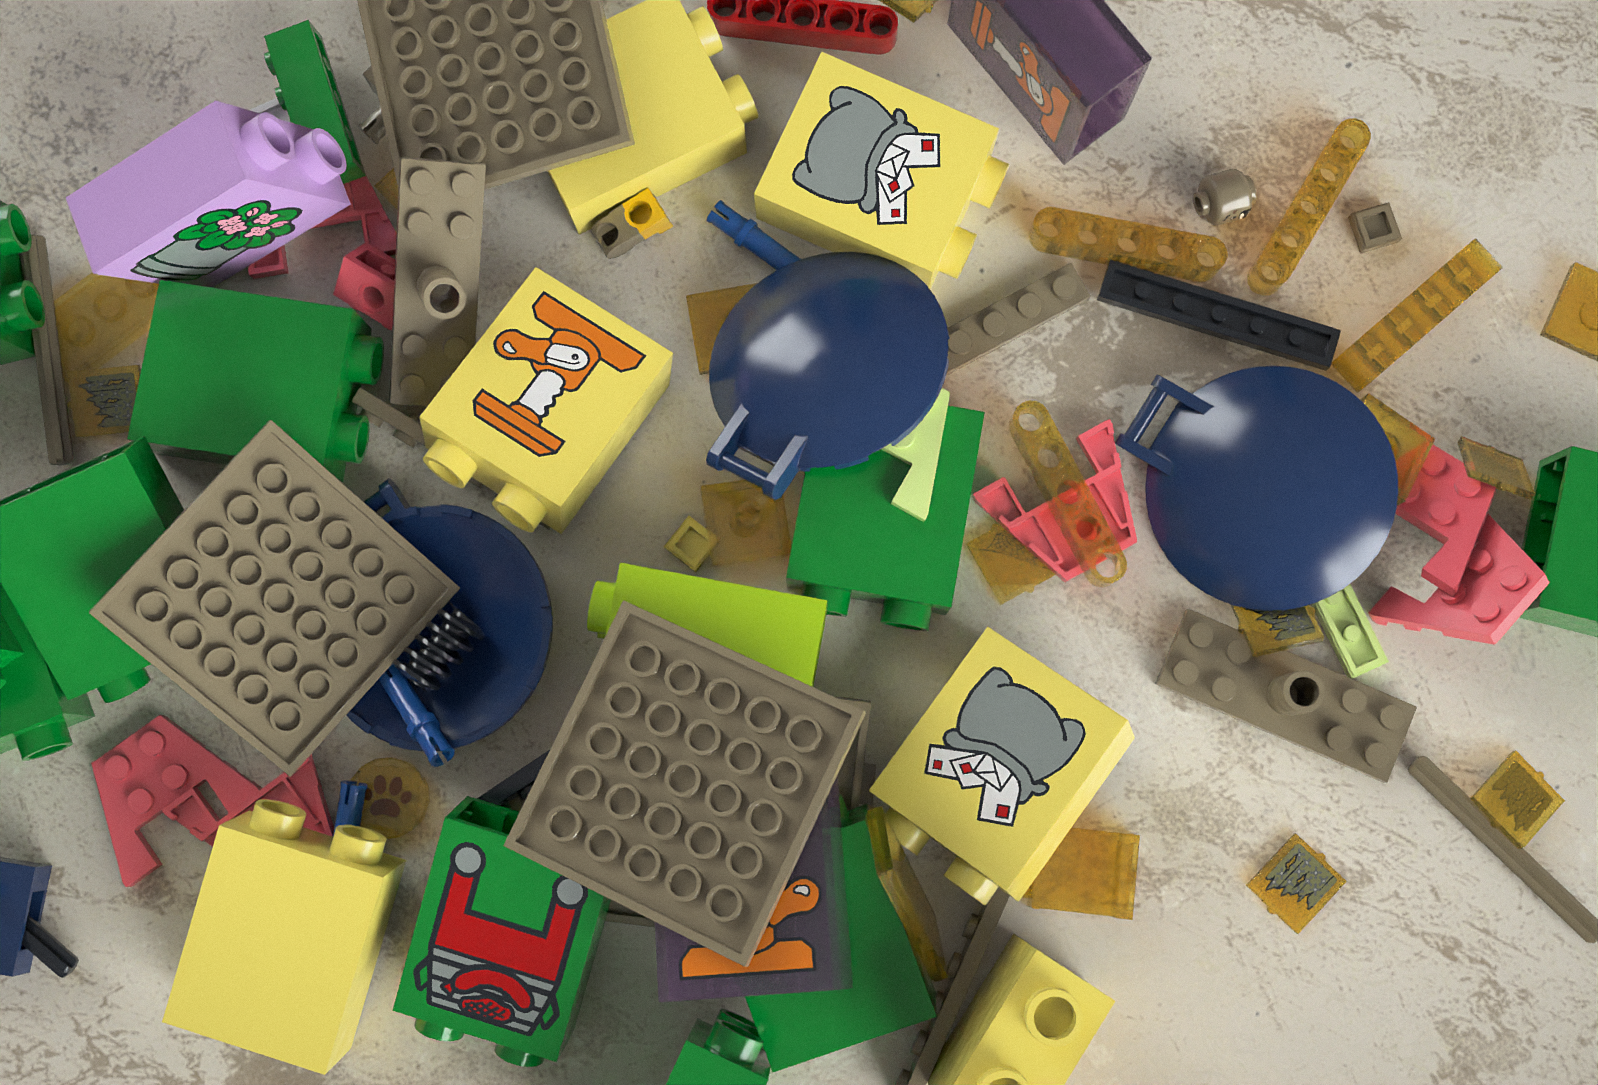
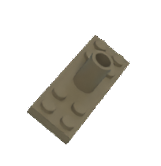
[389,157,486,406]
[1155,609,1417,783]

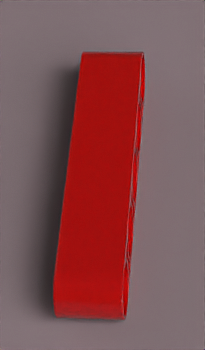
[707,0,898,55]

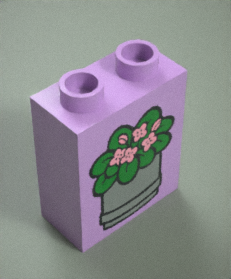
[66,100,351,288]

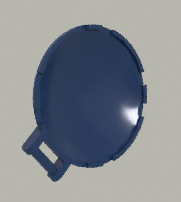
[706,252,950,500]
[1115,366,1398,611]
[346,478,553,751]

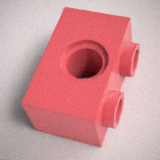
[333,242,395,330]

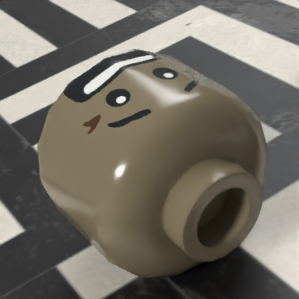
[1193,169,1257,226]

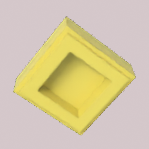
[664,515,721,573]

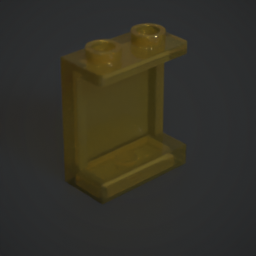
[1022,827,1140,920]

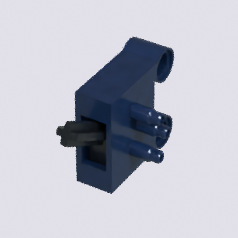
[0,857,79,978]

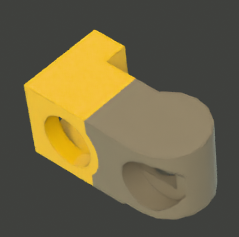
[591,188,674,259]

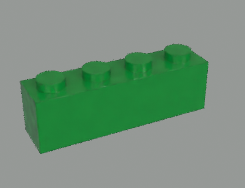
[264,20,366,184]

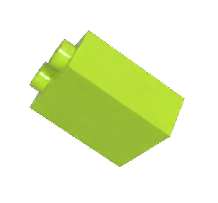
[587,563,827,687]

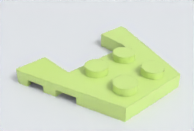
[881,388,950,522]

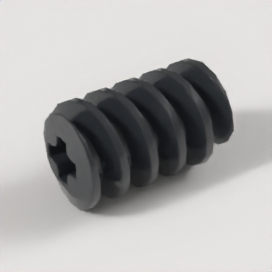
[392,602,485,692]

